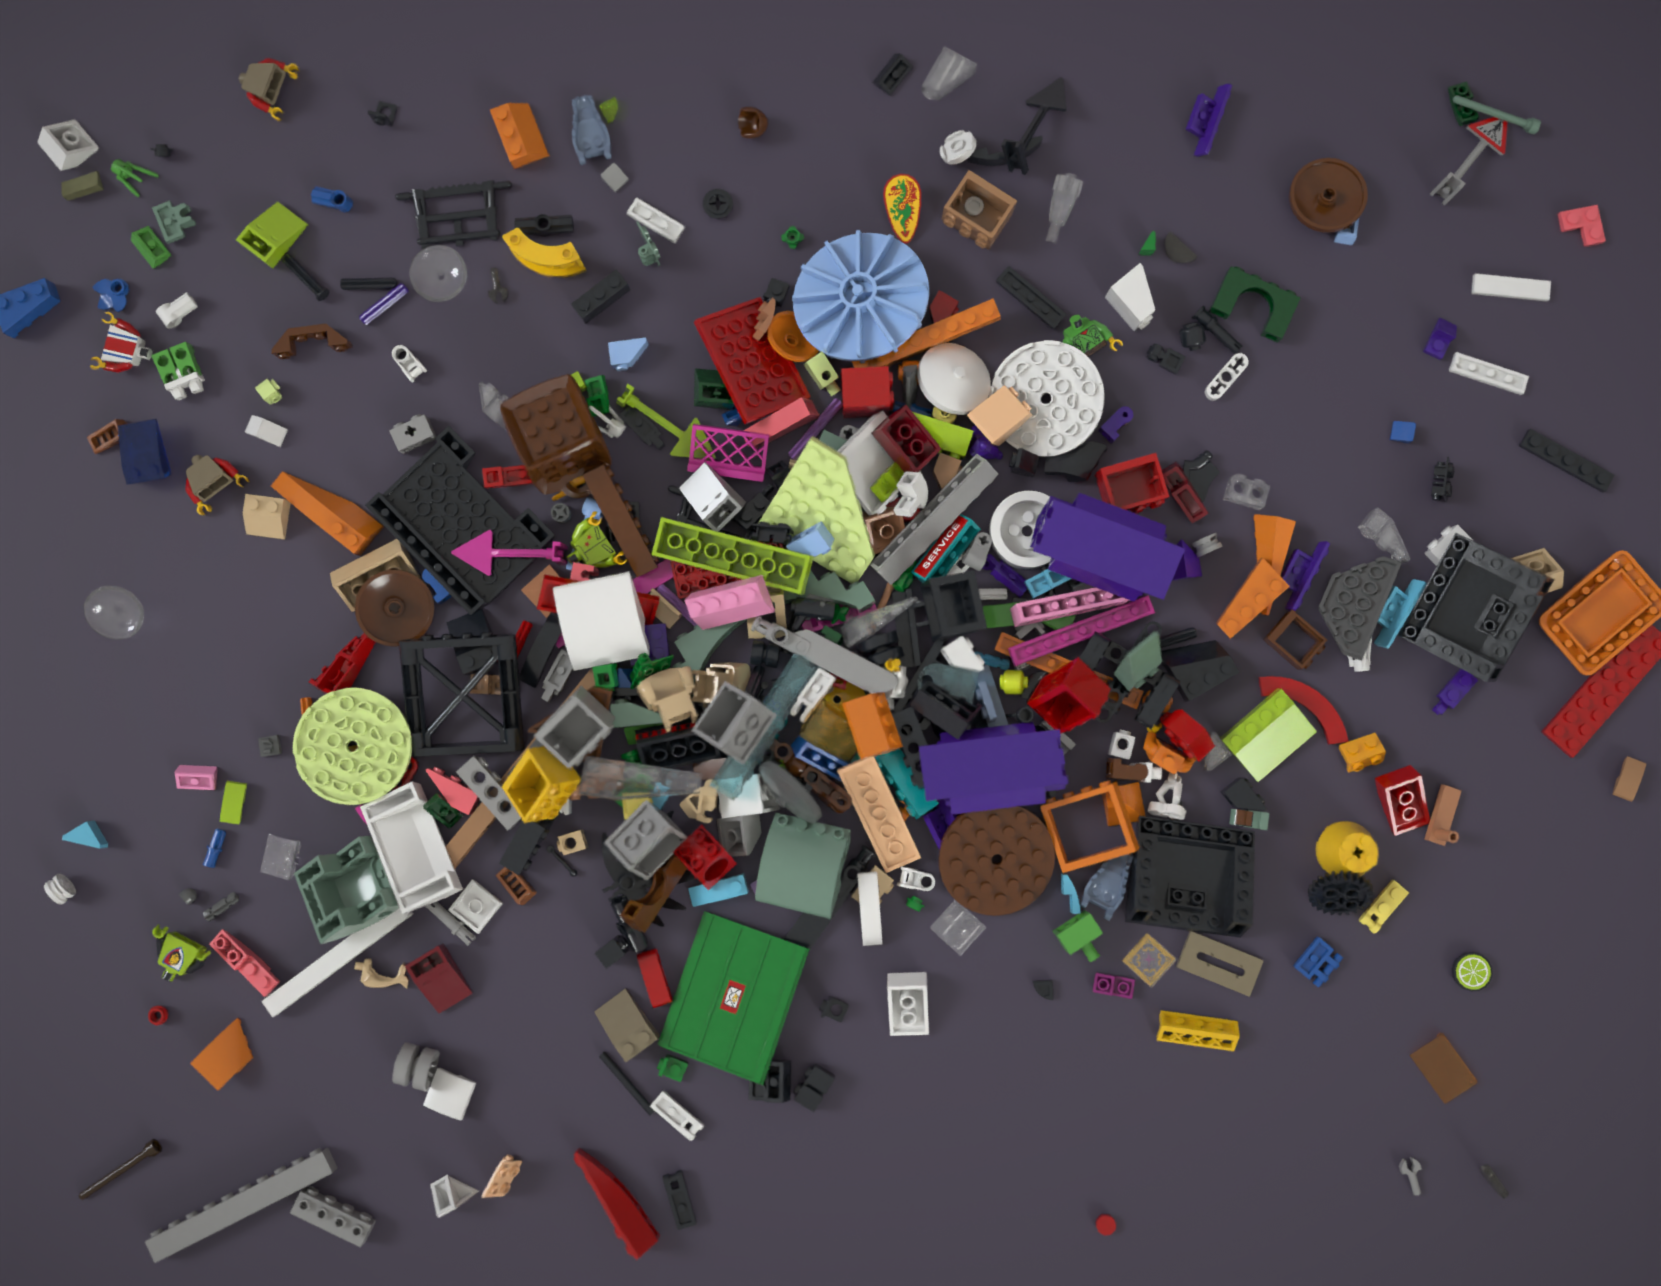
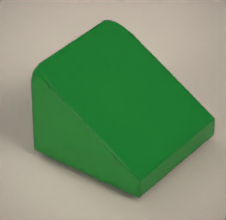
[1138,231,1156,255]

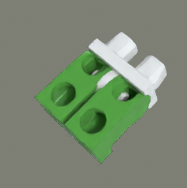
[151,342,204,401]

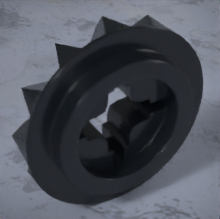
[703,189,733,220]

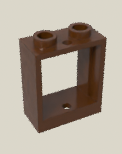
[1263,609,1327,670]

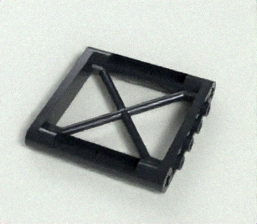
[399,631,525,756]

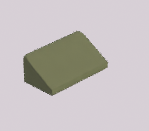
[61,171,104,201]

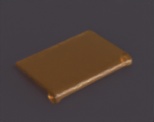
[1410,1033,1478,1104]

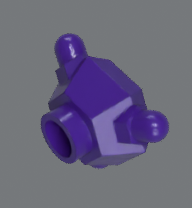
[968,425,1003,460]

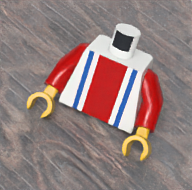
[90,312,152,373]

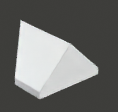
[430,1175,479,1218]

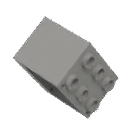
[692,681,777,765]
[534,685,616,768]
[604,800,688,880]

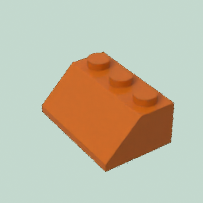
[490,103,549,169]
[842,692,903,759]

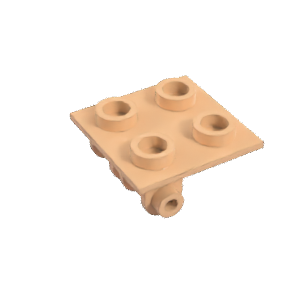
[482,1154,523,1198]

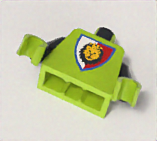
[152,924,211,982]

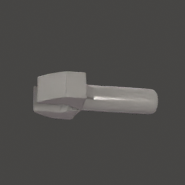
[1399,1157,1422,1196]

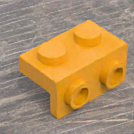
[1339,733,1386,773]

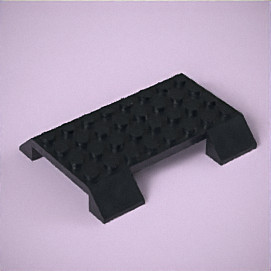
[365,426,555,616]

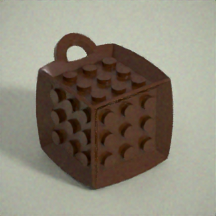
[499,374,612,498]

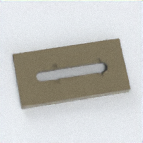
[1176,931,1264,997]

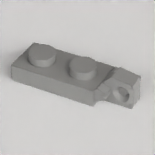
[541,649,573,702]

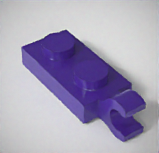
[982,554,1027,597]
[1432,668,1478,715]

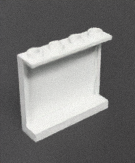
[837,411,921,516]

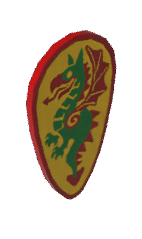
[883,174,921,244]

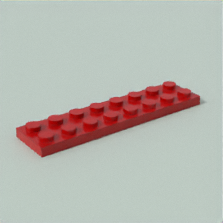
[1541,625,1661,758]

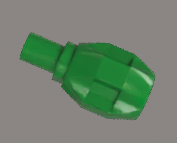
[892,561,917,592]

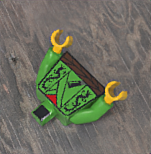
[1062,315,1123,357]

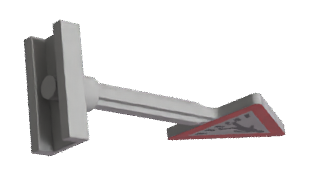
[1430,117,1508,206]

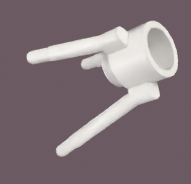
[589,405,626,438]
[1347,637,1372,672]

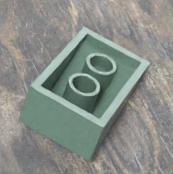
[1114,631,1162,691]
[610,699,663,728]

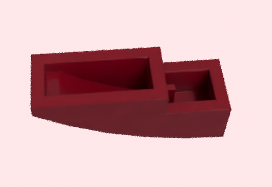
[1162,461,1209,523]

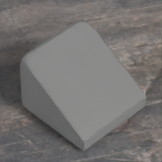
[601,163,629,192]

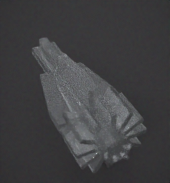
[1046,173,1084,243]

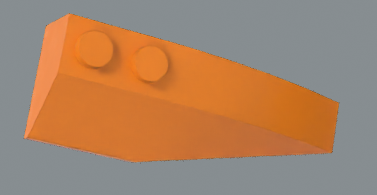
[271,471,384,556]

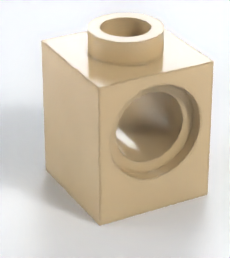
[557,829,589,856]

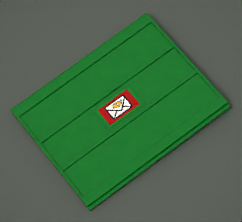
[657,911,809,1085]

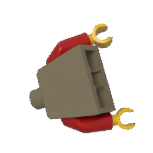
[239,58,299,121]
[185,455,249,515]

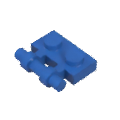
[1293,936,1343,988]

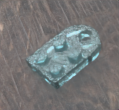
[917,663,979,704]

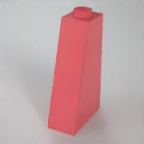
[743,397,820,448]

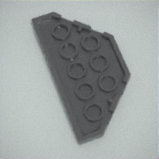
[1318,556,1402,661]

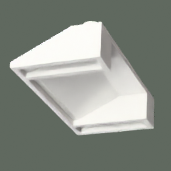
[361,782,463,914]

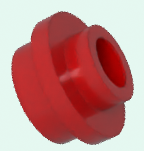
[148,1005,168,1025]

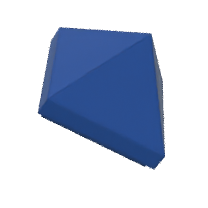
[722,408,742,427]

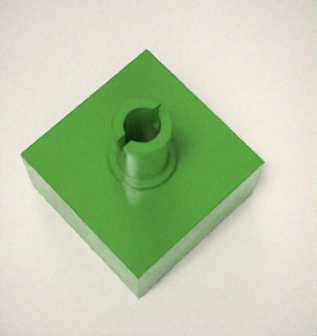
[1053,910,1103,962]

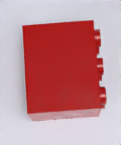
[841,366,894,418]
[1095,453,1169,514]
[1027,657,1111,734]

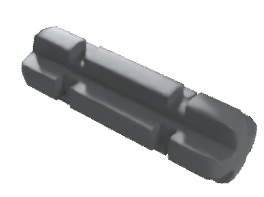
[203,892,240,921]

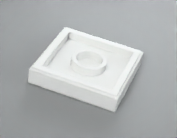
[448,879,503,934]

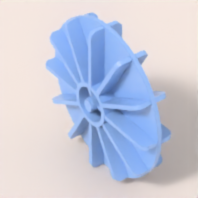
[792,230,930,364]

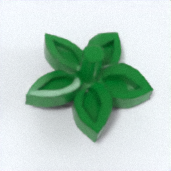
[831,604,849,624]

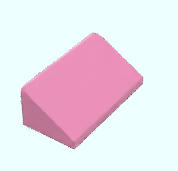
[174,765,217,790]

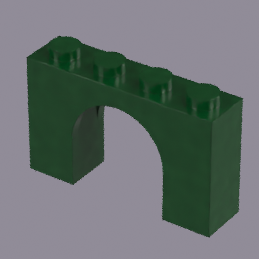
[1209,266,1301,343]

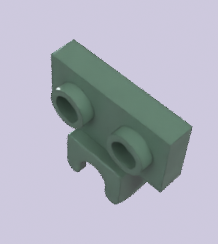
[152,200,196,244]

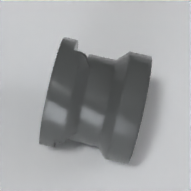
[551,503,572,524]

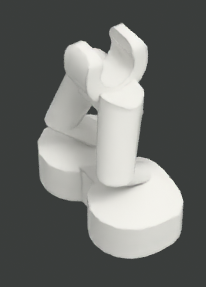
[1148,773,1186,820]

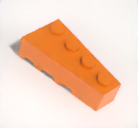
[1216,557,1290,639]

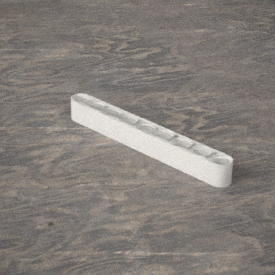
[262,908,414,1017]

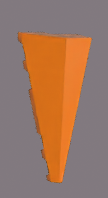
[1253,514,1296,616]

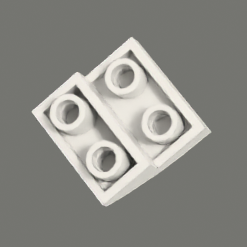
[424,1068,476,1120]

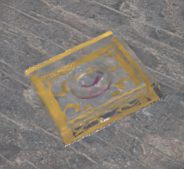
[1122,932,1177,988]

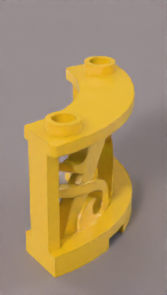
[502,227,587,278]

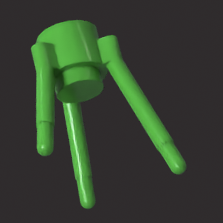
[111,159,159,197]

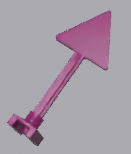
[451,530,568,576]

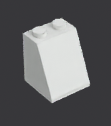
[1105,263,1155,331]
[716,774,780,818]

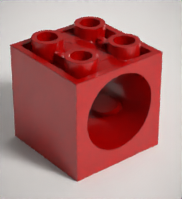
[673,825,737,891]

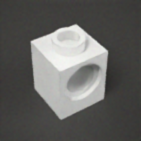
[1108,730,1135,760]

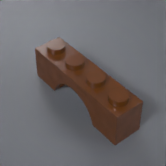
[620,855,687,933]

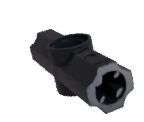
[514,214,574,236]
[610,895,648,952]

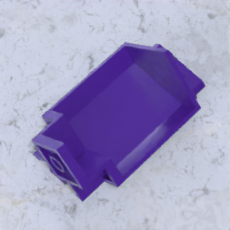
[1030,493,1185,602]
[919,722,1068,815]

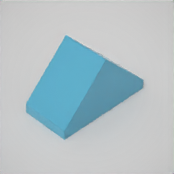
[62,821,108,849]

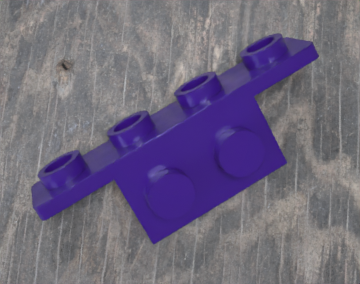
[1186,83,1232,157]
[1281,541,1330,611]
[923,799,957,850]

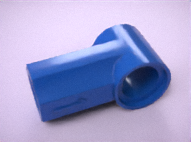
[311,186,353,212]

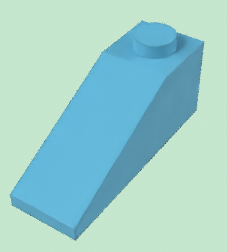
[688,873,749,907]

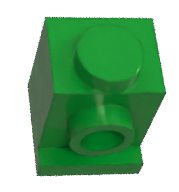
[592,663,619,691]

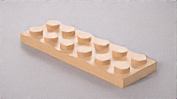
[838,756,921,873]

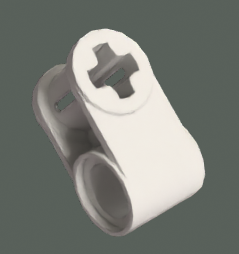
[392,345,427,383]
[897,866,935,891]

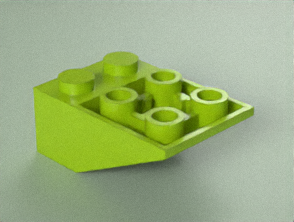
[236,202,308,269]

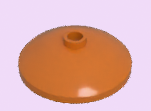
[767,311,819,362]

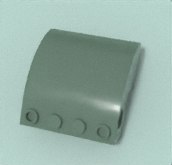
[755,813,851,919]
[294,836,400,944]

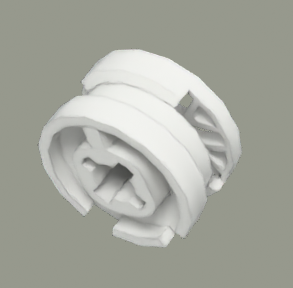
[44,874,76,905]

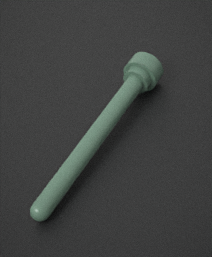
[1453,95,1541,135]

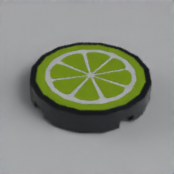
[1452,952,1493,992]

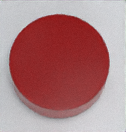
[1095,1214,1116,1236]

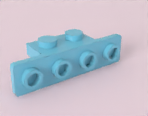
[1374,579,1427,649]

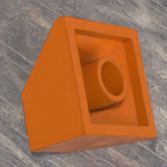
[1102,781,1146,826]

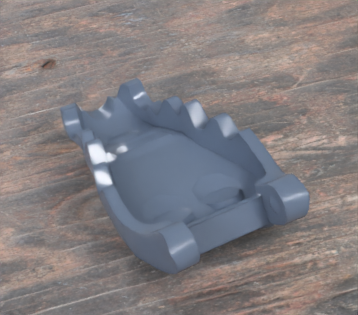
[572,95,612,165]
[1080,846,1134,921]

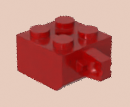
[1160,709,1215,762]

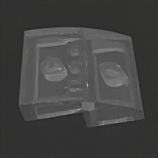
[930,900,986,956]

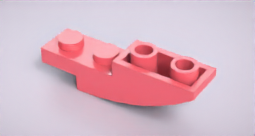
[209,929,280,997]

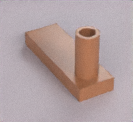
[1424,784,1461,846]

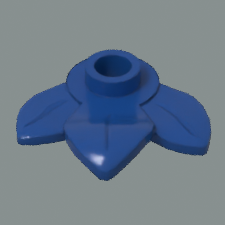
[92,279,129,312]

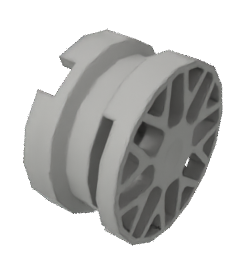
[1192,533,1223,557]

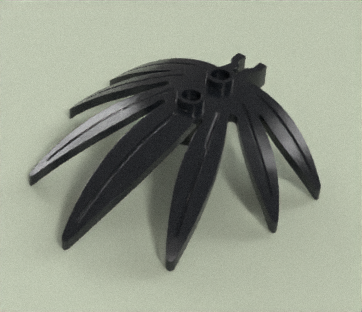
[601,811,696,927]

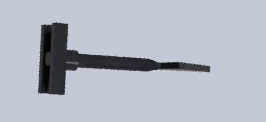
[1001,77,1067,175]

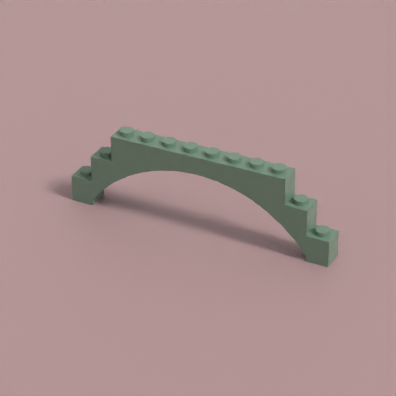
[672,569,876,704]

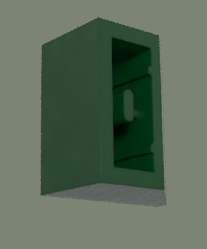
[694,368,735,410]

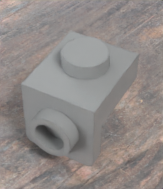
[1014,622,1045,640]

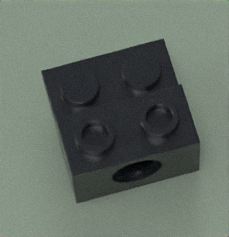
[749,1059,791,1103]

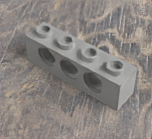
[456,756,522,830]

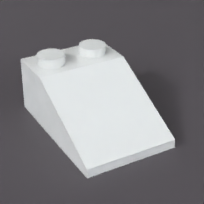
[887,972,929,1036]

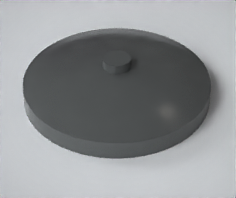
[759,761,822,824]

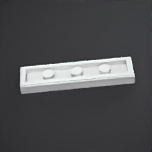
[1471,274,1551,301]
[1449,352,1529,395]

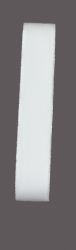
[1205,353,1248,401]

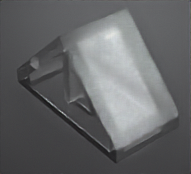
[1203,732,1232,771]

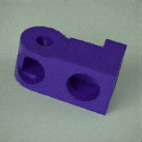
[1098,406,1133,444]

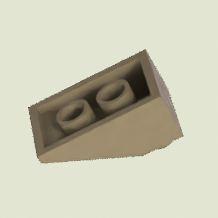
[594,988,660,1062]

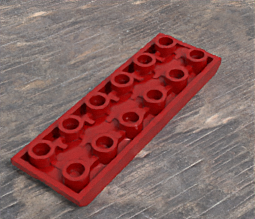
[670,538,783,599]

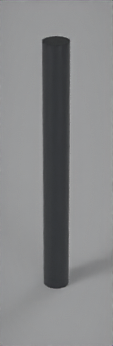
[599,1051,655,1116]

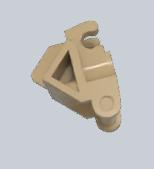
[680,779,718,823]

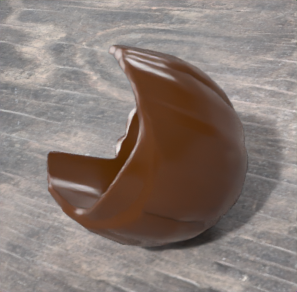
[738,107,768,139]

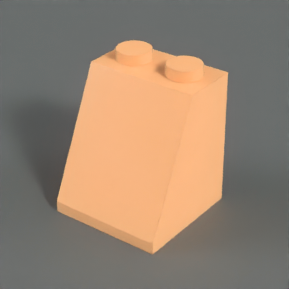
[967,385,1033,446]

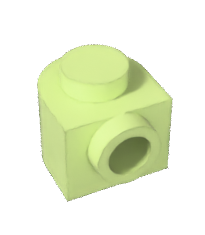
[255,378,282,405]

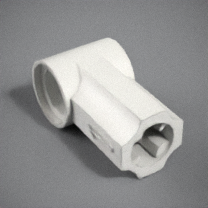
[156,292,198,329]

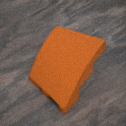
[190,1018,253,1090]

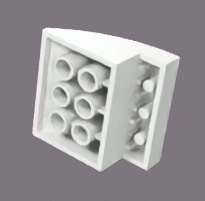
[553,572,650,671]

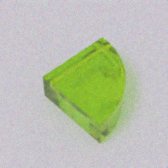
[599,97,618,124]

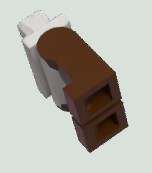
[1105,758,1162,783]

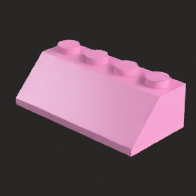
[685,575,775,630]

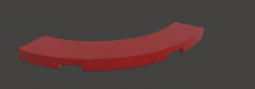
[1258,676,1349,745]

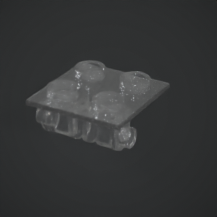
[260,834,302,880]

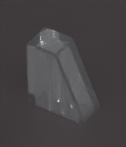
[921,46,977,101]

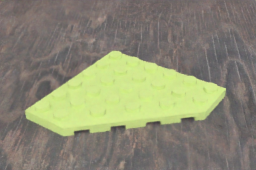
[758,436,875,584]

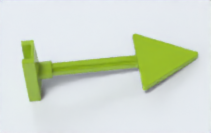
[617,384,716,459]

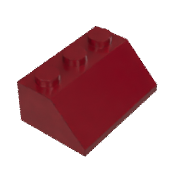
[871,405,941,473]

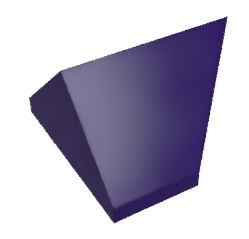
[1172,539,1202,581]

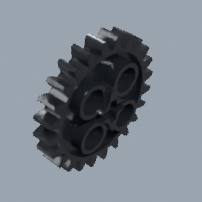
[1308,870,1374,916]

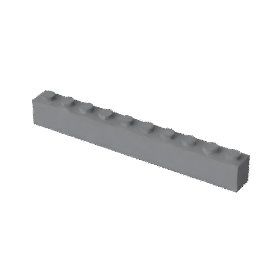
[145,1147,338,1263]

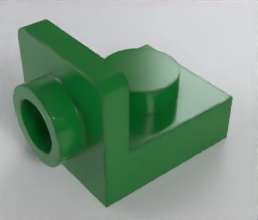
[657,1054,688,1082]

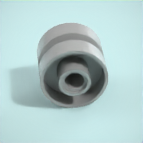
[392,1042,439,1092]

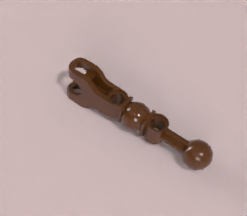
[760,731,852,814]

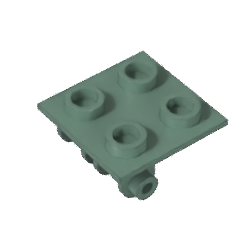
[636,221,661,266]

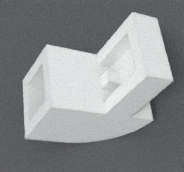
[893,472,928,517]

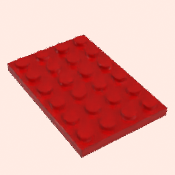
[694,297,811,425]

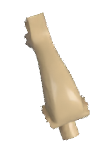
[355,958,409,989]

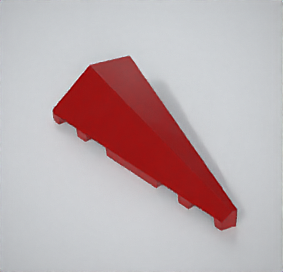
[309,633,376,694]

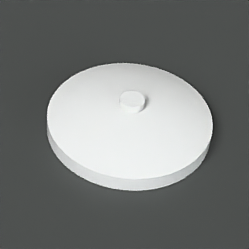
[917,343,991,415]

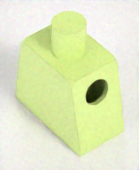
[804,352,841,397]

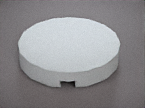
[940,130,976,164]

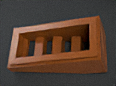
[87,419,132,454]
[495,867,537,905]

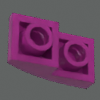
[1093,972,1136,999]

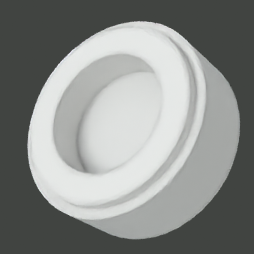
[965,197,984,216]

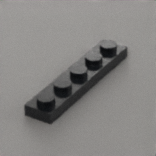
[1519,429,1615,493]

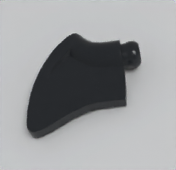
[1183,450,1220,502]

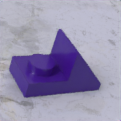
[1423,318,1457,360]

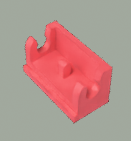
[570,562,599,581]

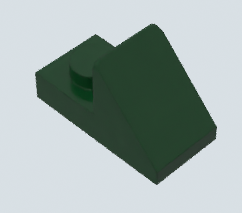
[423,793,464,829]

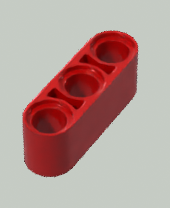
[637,948,673,1008]

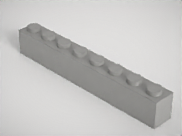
[869,454,998,585]

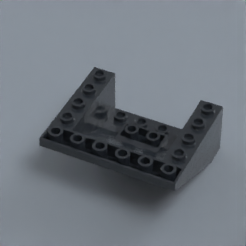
[1398,533,1555,682]
[1125,816,1255,938]

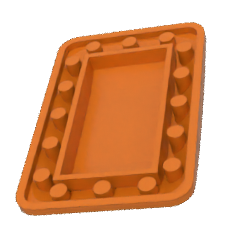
[1538,550,1661,676]

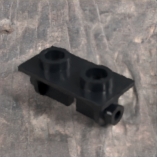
[752,522,794,544]

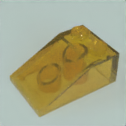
[800,698,857,762]

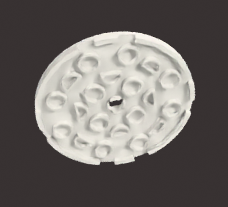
[989,340,1105,457]

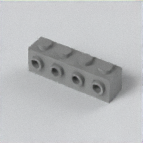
[290,1187,376,1247]

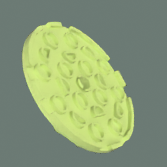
[293,688,412,805]

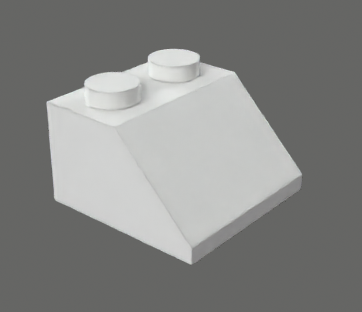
[37,120,99,171]

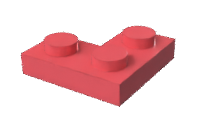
[1557,205,1606,247]

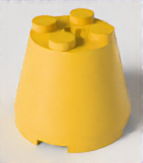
[1316,821,1378,877]

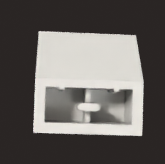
[941,635,985,673]

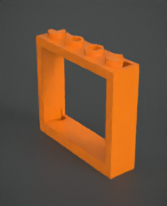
[1040,780,1140,873]

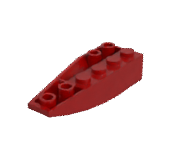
[574,1148,660,1260]

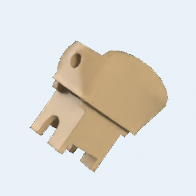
[690,662,751,709]
[637,666,697,733]

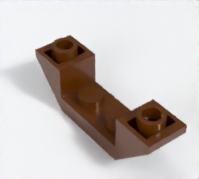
[271,323,353,359]

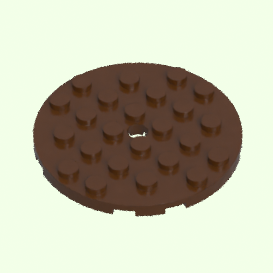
[938,806,1055,916]

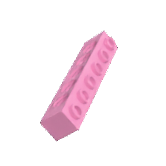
[1010,587,1129,627]

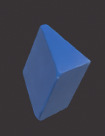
[1390,421,1416,444]

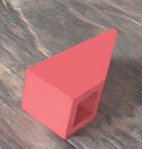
[426,766,480,815]

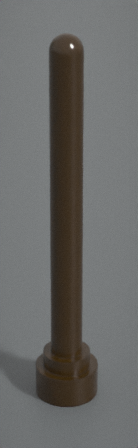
[79,1139,162,1200]

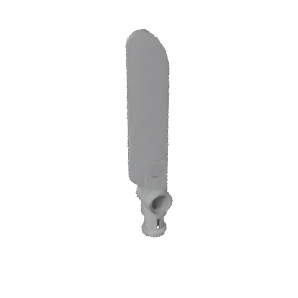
[751,616,898,693]

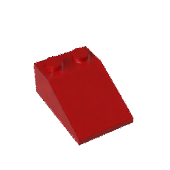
[1375,765,1430,836]

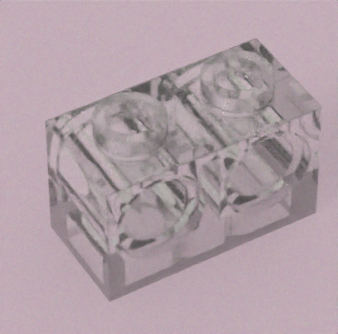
[1223,474,1271,510]

